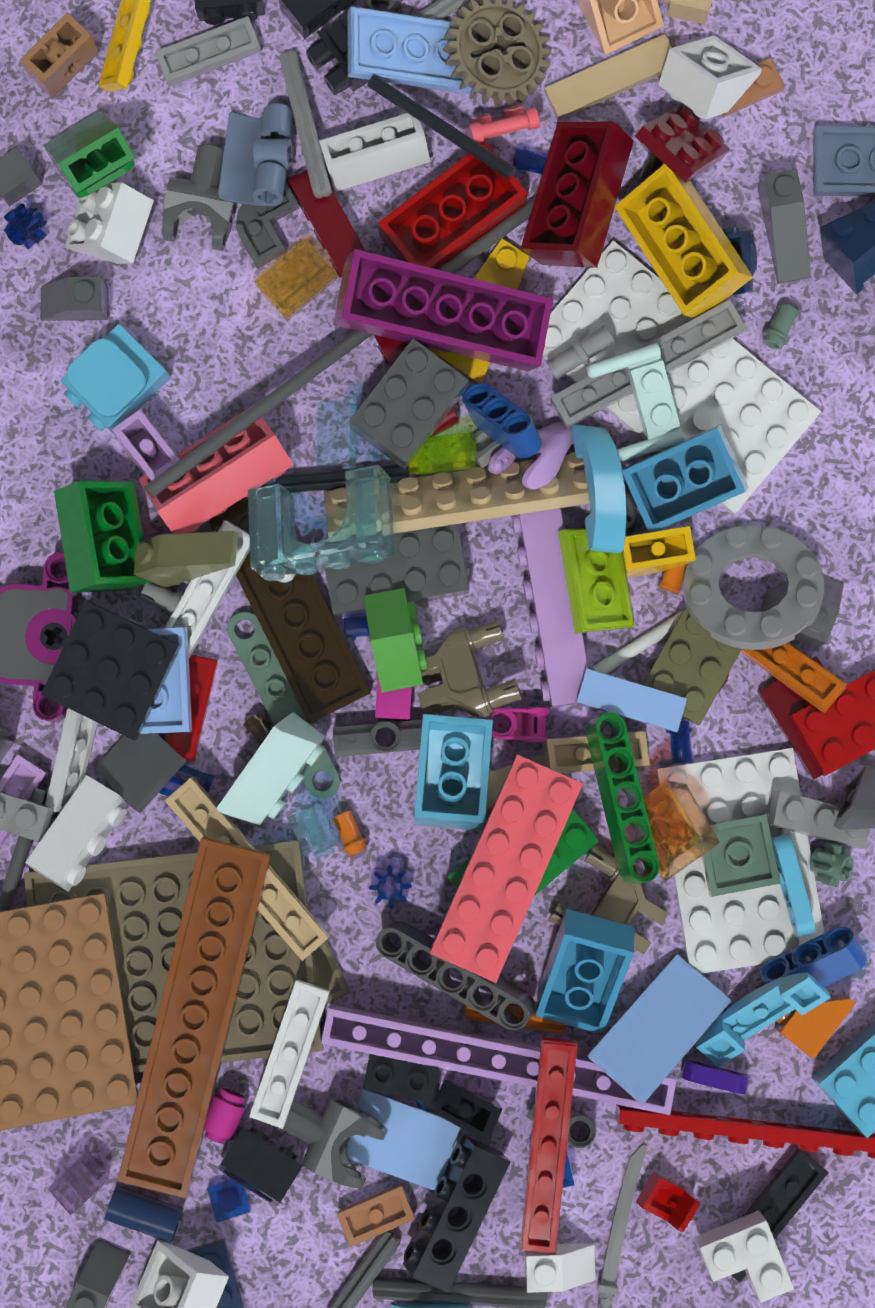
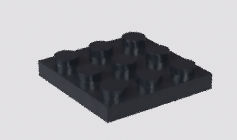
[41,600,182,740]

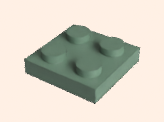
[696,814,781,897]

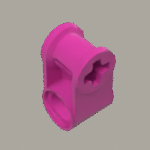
[485,707,550,743]

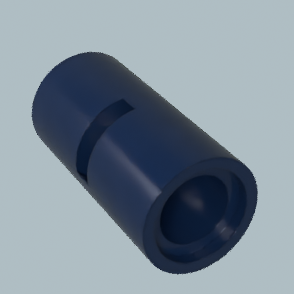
[104,1185,184,1243]

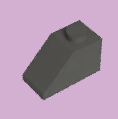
[40,277,108,321]
[833,764,875,830]
[65,1239,130,1308]

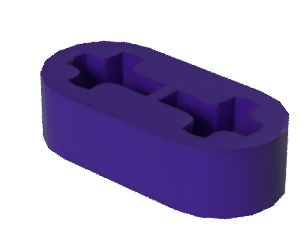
[681,1060,750,1094]

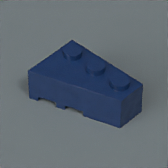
[820,202,875,295]

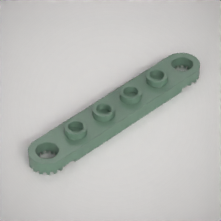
[227,612,340,798]

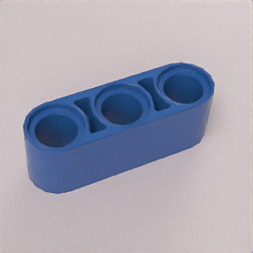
[462,383,542,458]
[760,927,867,987]

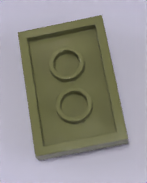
[642,606,742,726]

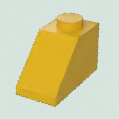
[622,526,696,578]

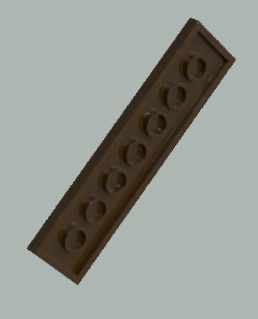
[209,483,371,724]

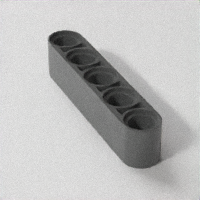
[376,921,536,1030]

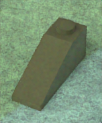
[134,531,239,588]

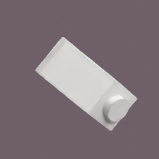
[524,1243,596,1293]

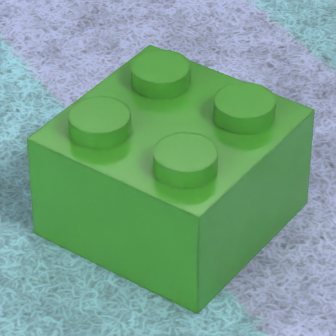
[363,588,427,693]

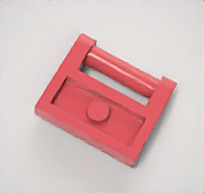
[464,105,540,143]

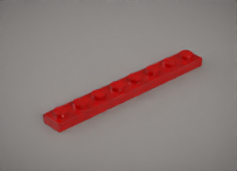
[615,1104,875,1159]

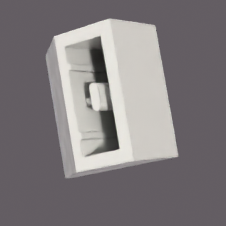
[65,182,154,264]

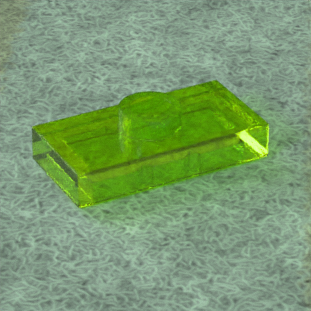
[409,432,476,475]

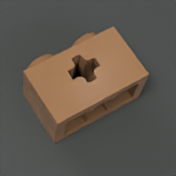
[20,12,99,98]

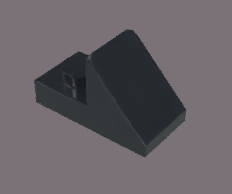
[433,1080,502,1142]

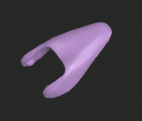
[488,421,574,490]

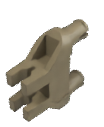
[417,619,522,718]
[548,843,669,954]

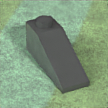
[757,169,811,284]

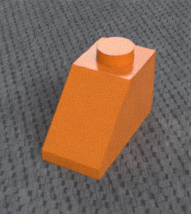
[774,995,856,1059]

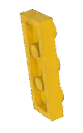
[98,0,151,92]

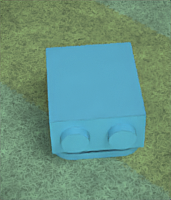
[60,324,171,434]

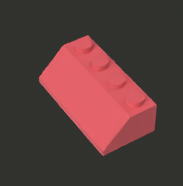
[138,405,293,534]

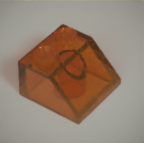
[643,780,720,881]

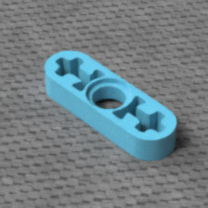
[772,834,815,937]

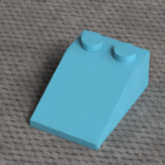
[413,714,493,831]

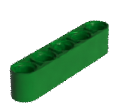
[586,713,660,884]

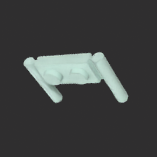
[586,343,684,463]

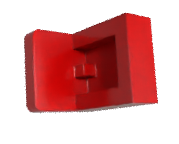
[636,1172,700,1232]

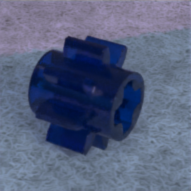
[3,203,47,249]
[369,864,412,909]

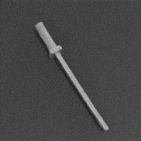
[597,1144,647,1308]

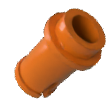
[658,563,689,595]
[331,810,368,856]

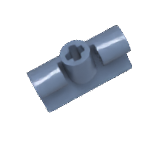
[218,103,293,206]

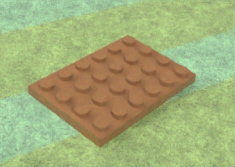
[0,893,138,1131]

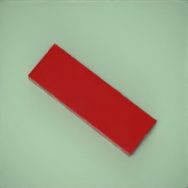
[164,654,218,761]

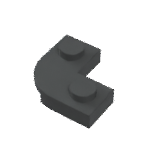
[235,181,299,269]

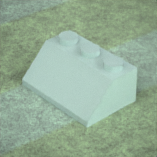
[216,712,326,825]

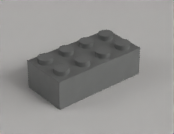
[321,524,469,618]

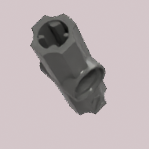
[333,719,423,757]

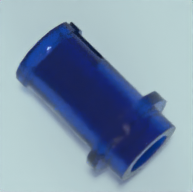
[512,146,548,175]
[344,614,370,641]
[666,721,693,764]

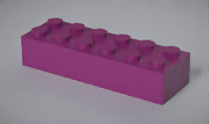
[333,249,553,371]

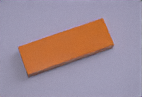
[742,642,847,713]

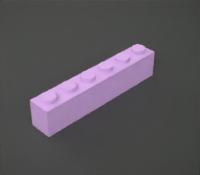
[511,508,588,708]

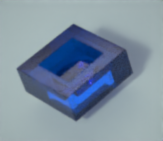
[207,1179,251,1222]

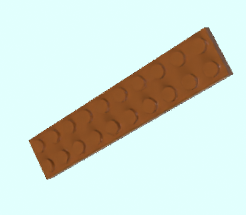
[117,837,272,1199]

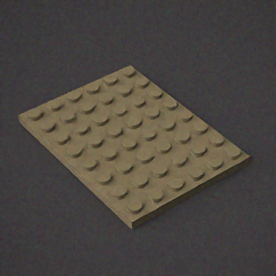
[24,840,324,1073]

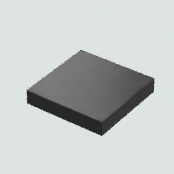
[94,733,186,813]

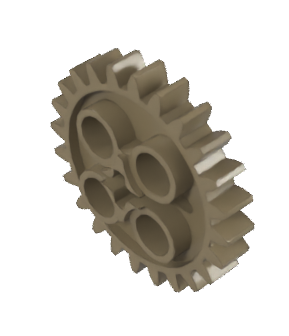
[443,0,551,107]

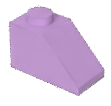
[112,409,179,481]

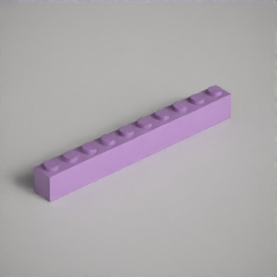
[321,1004,677,1115]

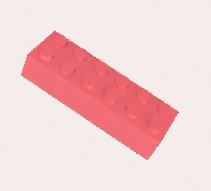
[430,754,583,983]

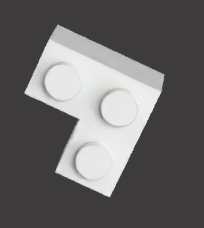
[694,1211,794,1303]

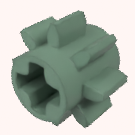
[810,842,854,887]

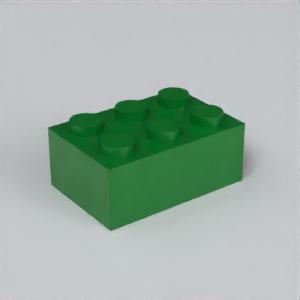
[54,481,150,593]

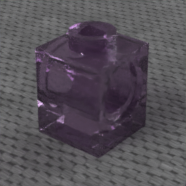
[47,1153,108,1215]

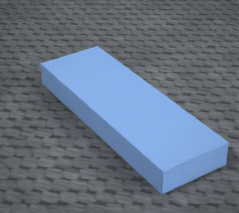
[576,668,687,732]

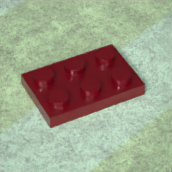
[635,104,730,183]

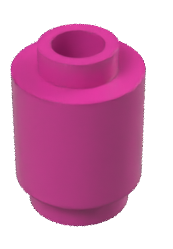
[204,1087,246,1144]

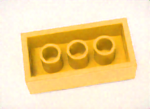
[615,164,753,318]

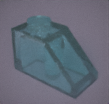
[288,804,339,859]

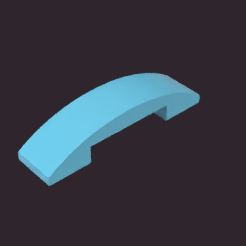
[572,424,626,553]
[696,973,831,1067]

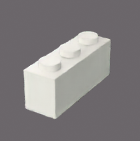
[319,113,431,192]
[25,775,128,892]

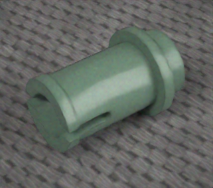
[763,304,798,350]

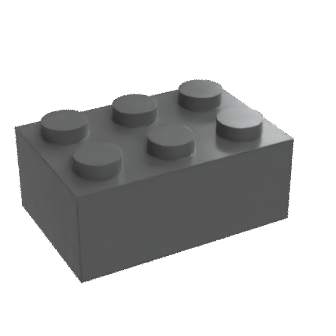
[350,338,469,470]

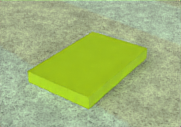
[558,528,635,634]

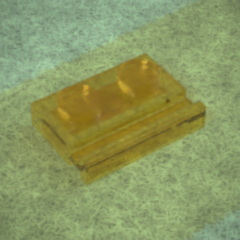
[254,238,338,321]

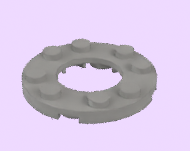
[684,525,824,650]

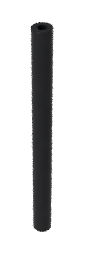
[367,75,516,180]

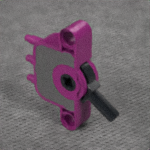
[0,552,79,722]

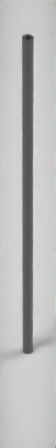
[144,197,535,498]

